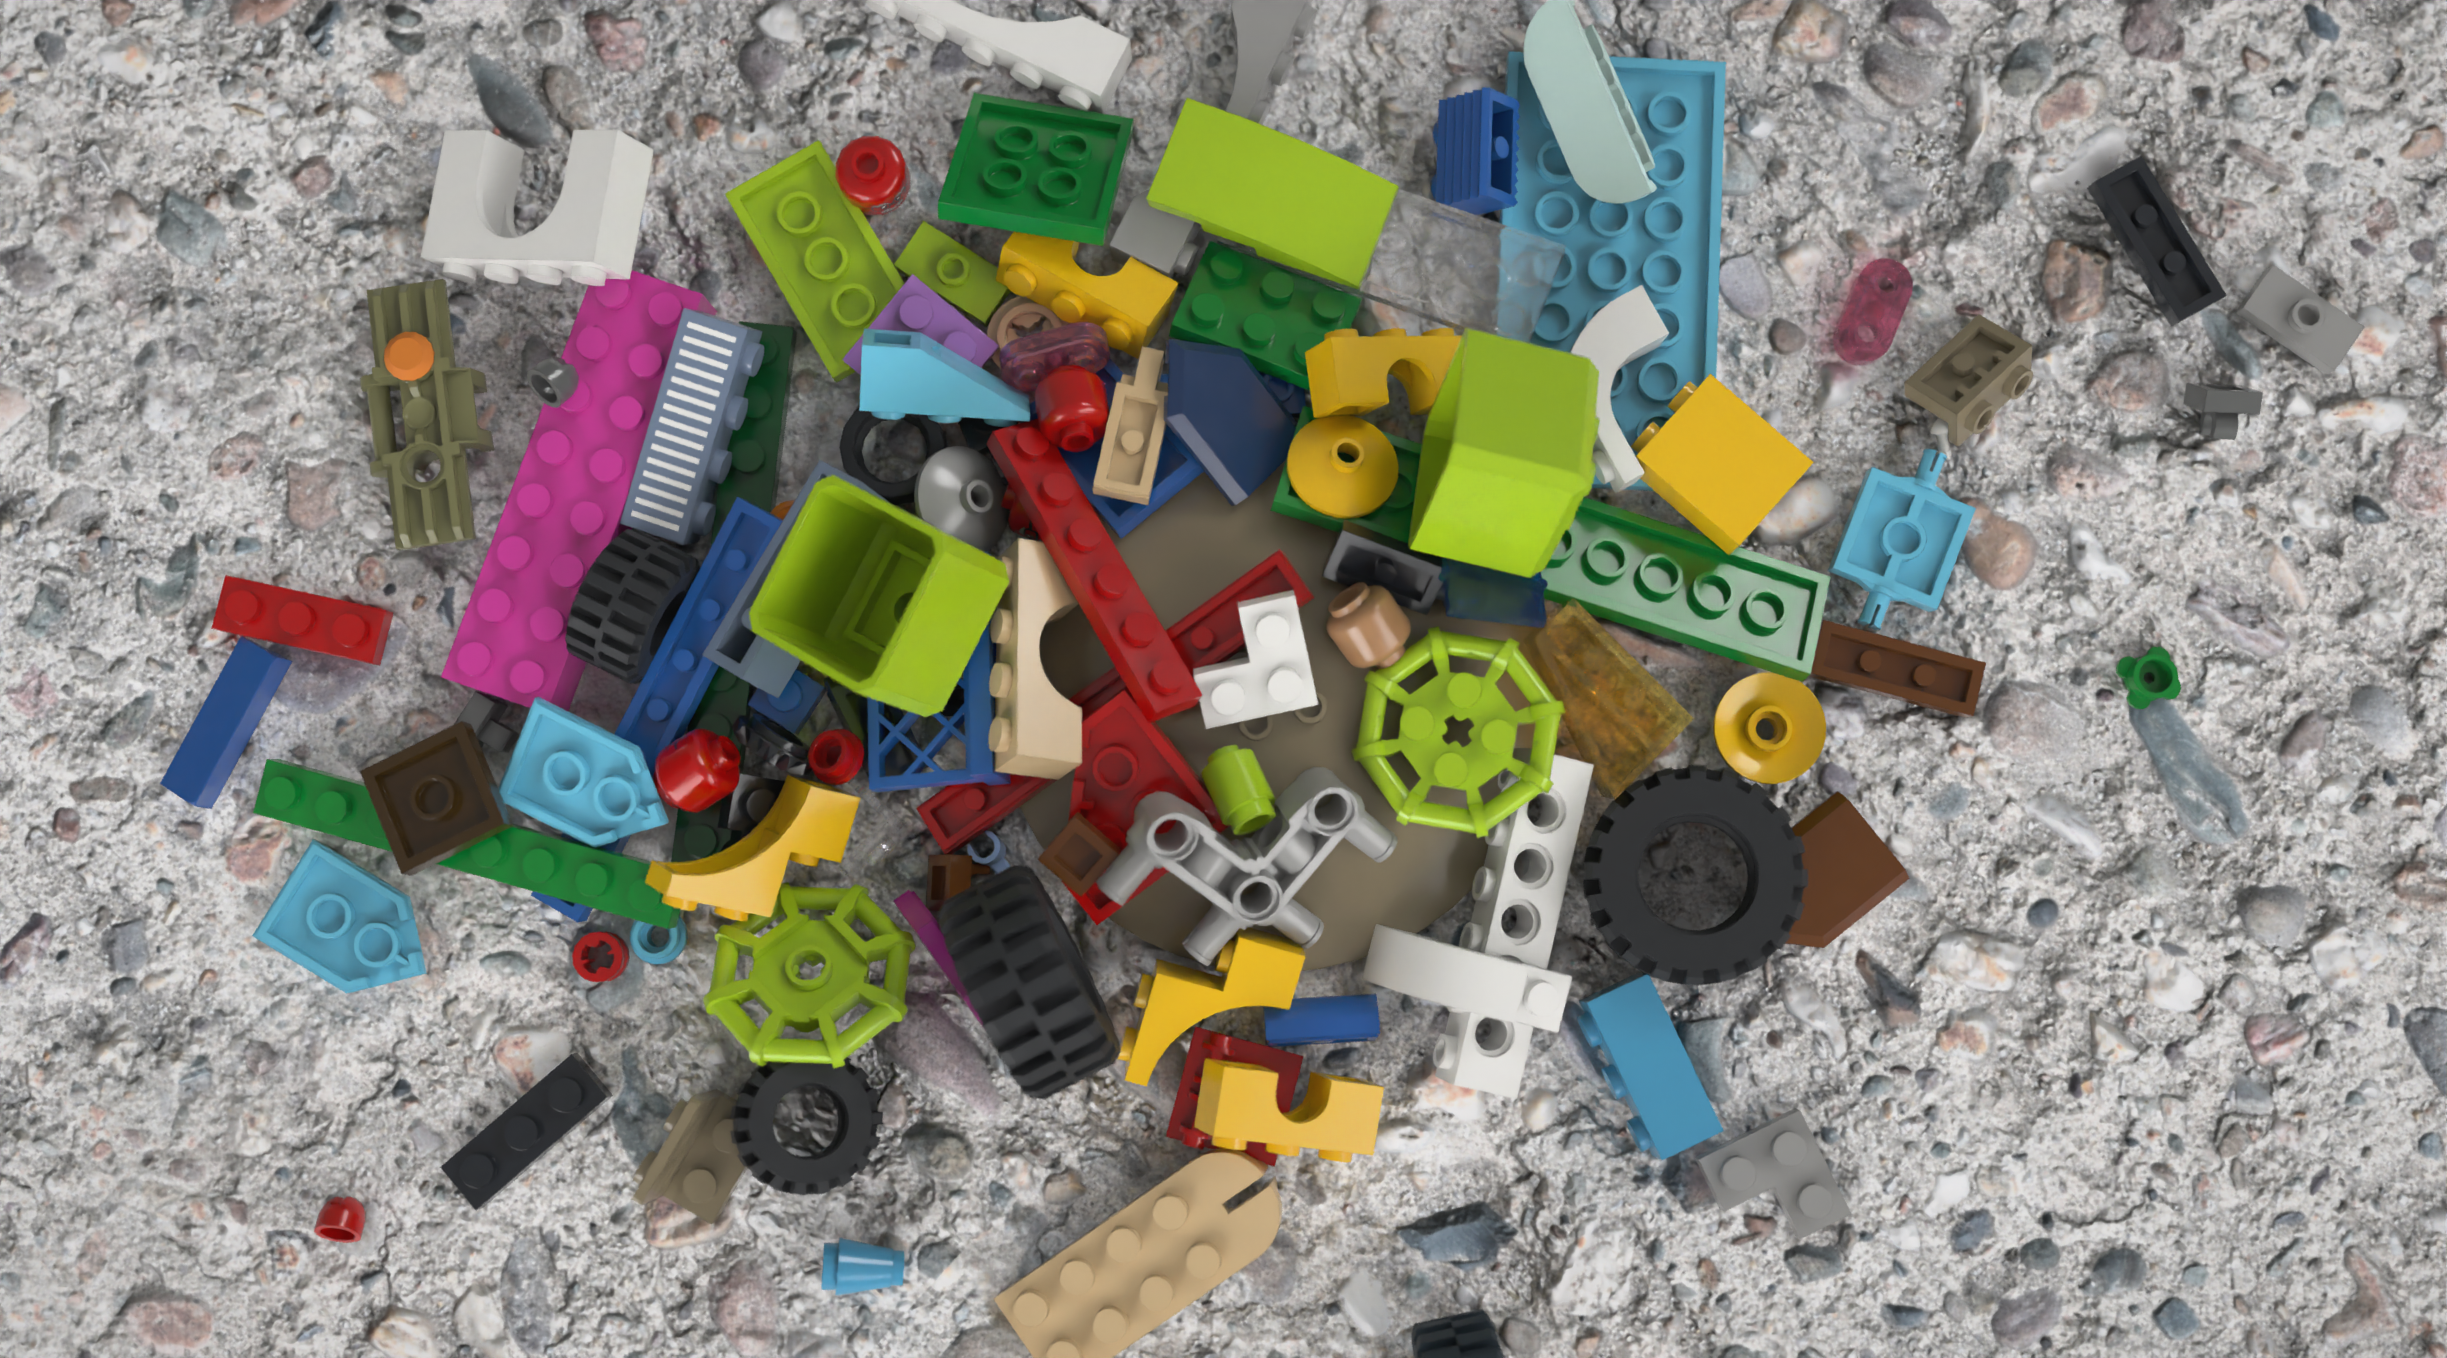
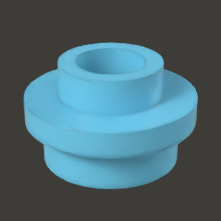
[630,916,688,964]

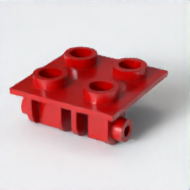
[1166,1026,1304,1167]

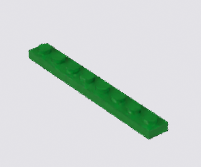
[253,759,681,929]

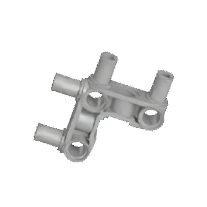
[1096,767,1398,966]

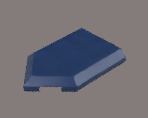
[1163,339,1297,506]

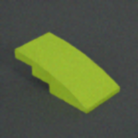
[1146,98,1399,290]

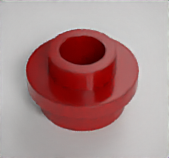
[808,729,864,785]

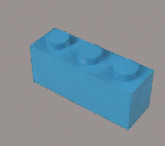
[1577,972,1724,1160]

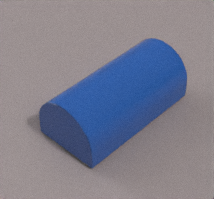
[1263,993,1380,1047]

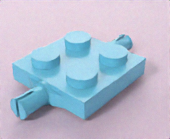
[1828,449,1976,630]

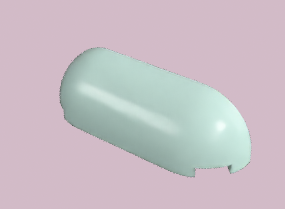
[1523,0,1657,204]

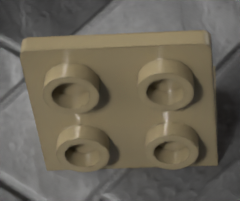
[631,1089,774,1224]

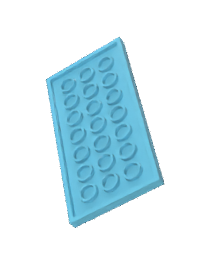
[1495,51,1726,491]

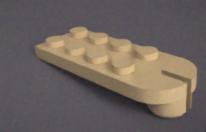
[994,1148,1282,1358]

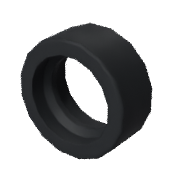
[839,408,948,506]

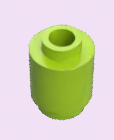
[1201,745,1276,835]

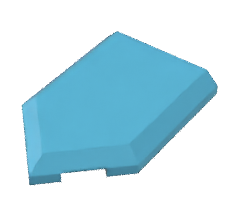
[498,697,669,848]
[252,839,427,994]

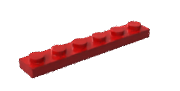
[986,419,1203,723]

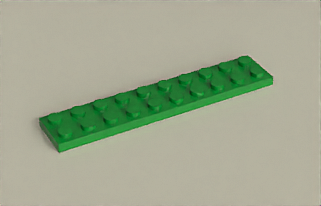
[1270,406,1831,682]

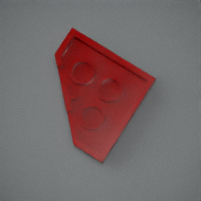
[1062,686,1230,925]

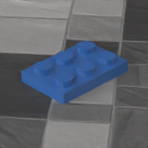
[1018,348,1204,539]

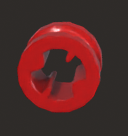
[572,931,630,982]

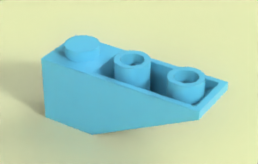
[859,329,1030,427]

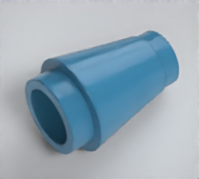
[821,1237,905,1296]

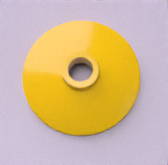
[1287,415,1398,519]
[1713,672,1826,784]

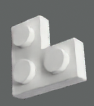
[1193,590,1318,729]

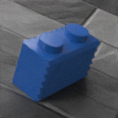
[1431,87,1520,219]

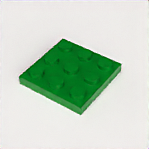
[938,93,1134,246]

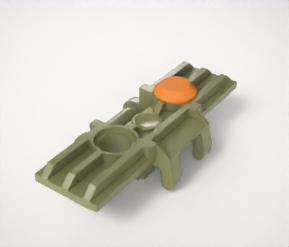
[360,279,494,550]

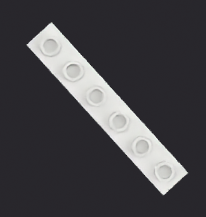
[1433,748,1594,1099]

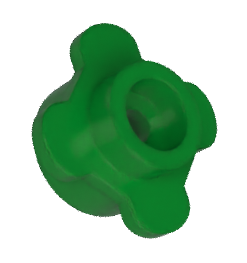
[2116,647,2181,709]

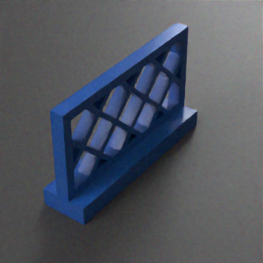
[867,551,1011,792]

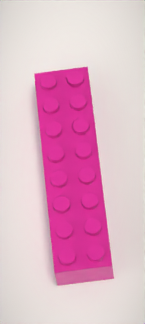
[441,270,717,711]

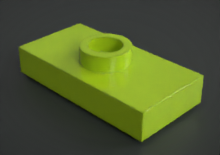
[894,221,1011,328]

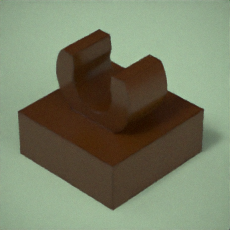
[1037,812,1121,897]
[926,855,990,911]

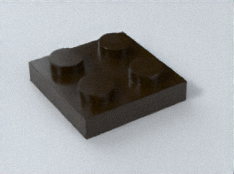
[360,721,514,876]

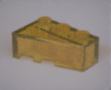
[1523,598,1694,800]

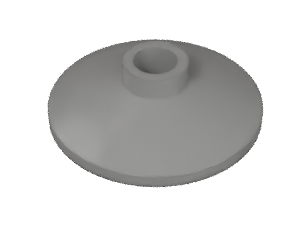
[914,446,1009,551]

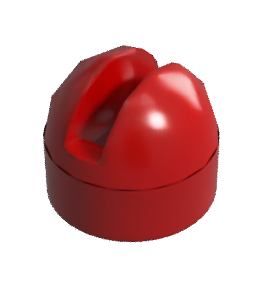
[314,1196,366,1243]

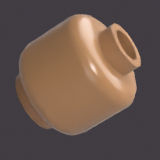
[1326,582,1411,669]

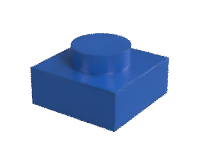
[748,669,827,735]

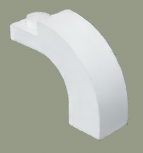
[1569,285,1669,493]
[1362,924,1572,1033]

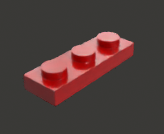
[211,575,394,666]

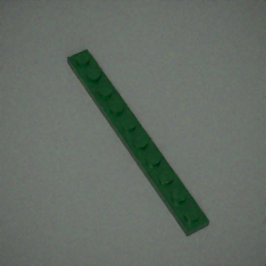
[671,321,797,862]

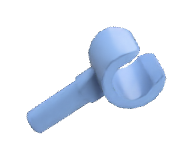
[967,831,1011,874]

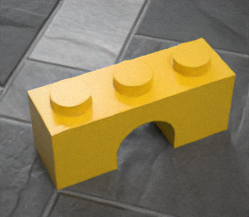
[996,231,1178,359]
[1305,328,1462,418]
[1194,1058,1384,1162]

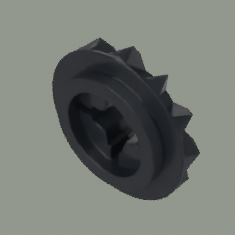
[731,714,812,776]

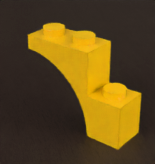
[645,775,861,922]
[1117,927,1306,1087]

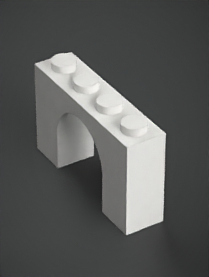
[420,129,654,286]

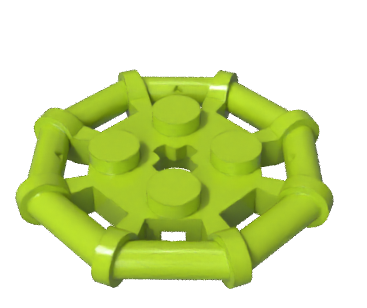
[1351,626,1565,838]
[703,882,916,1068]

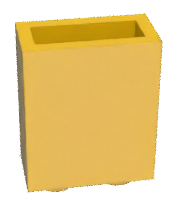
[1631,374,1814,555]

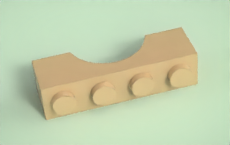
[989,538,1082,780]

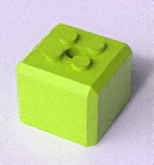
[1408,327,1599,578]
[749,475,1009,717]

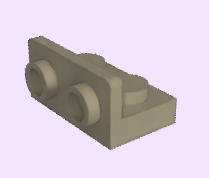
[1904,314,2033,446]

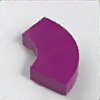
[893,890,982,1026]

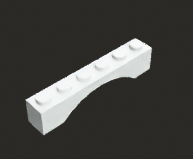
[866,0,1132,114]

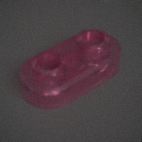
[1833,258,1913,366]
[999,322,1110,391]

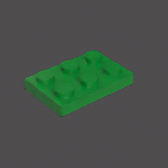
[1169,241,1362,390]

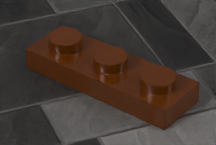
[1808,620,1986,718]

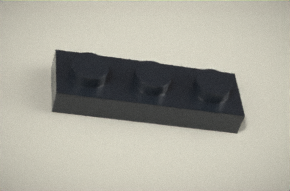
[2087,156,2227,327]
[440,1053,613,1210]

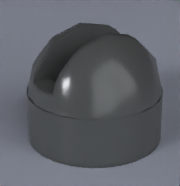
[527,357,579,408]

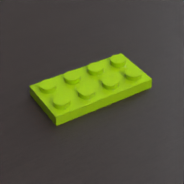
[725,140,905,383]

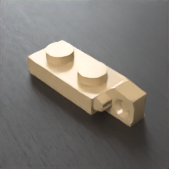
[1093,347,1168,505]

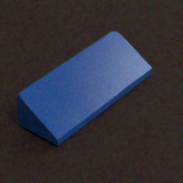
[160,636,292,809]

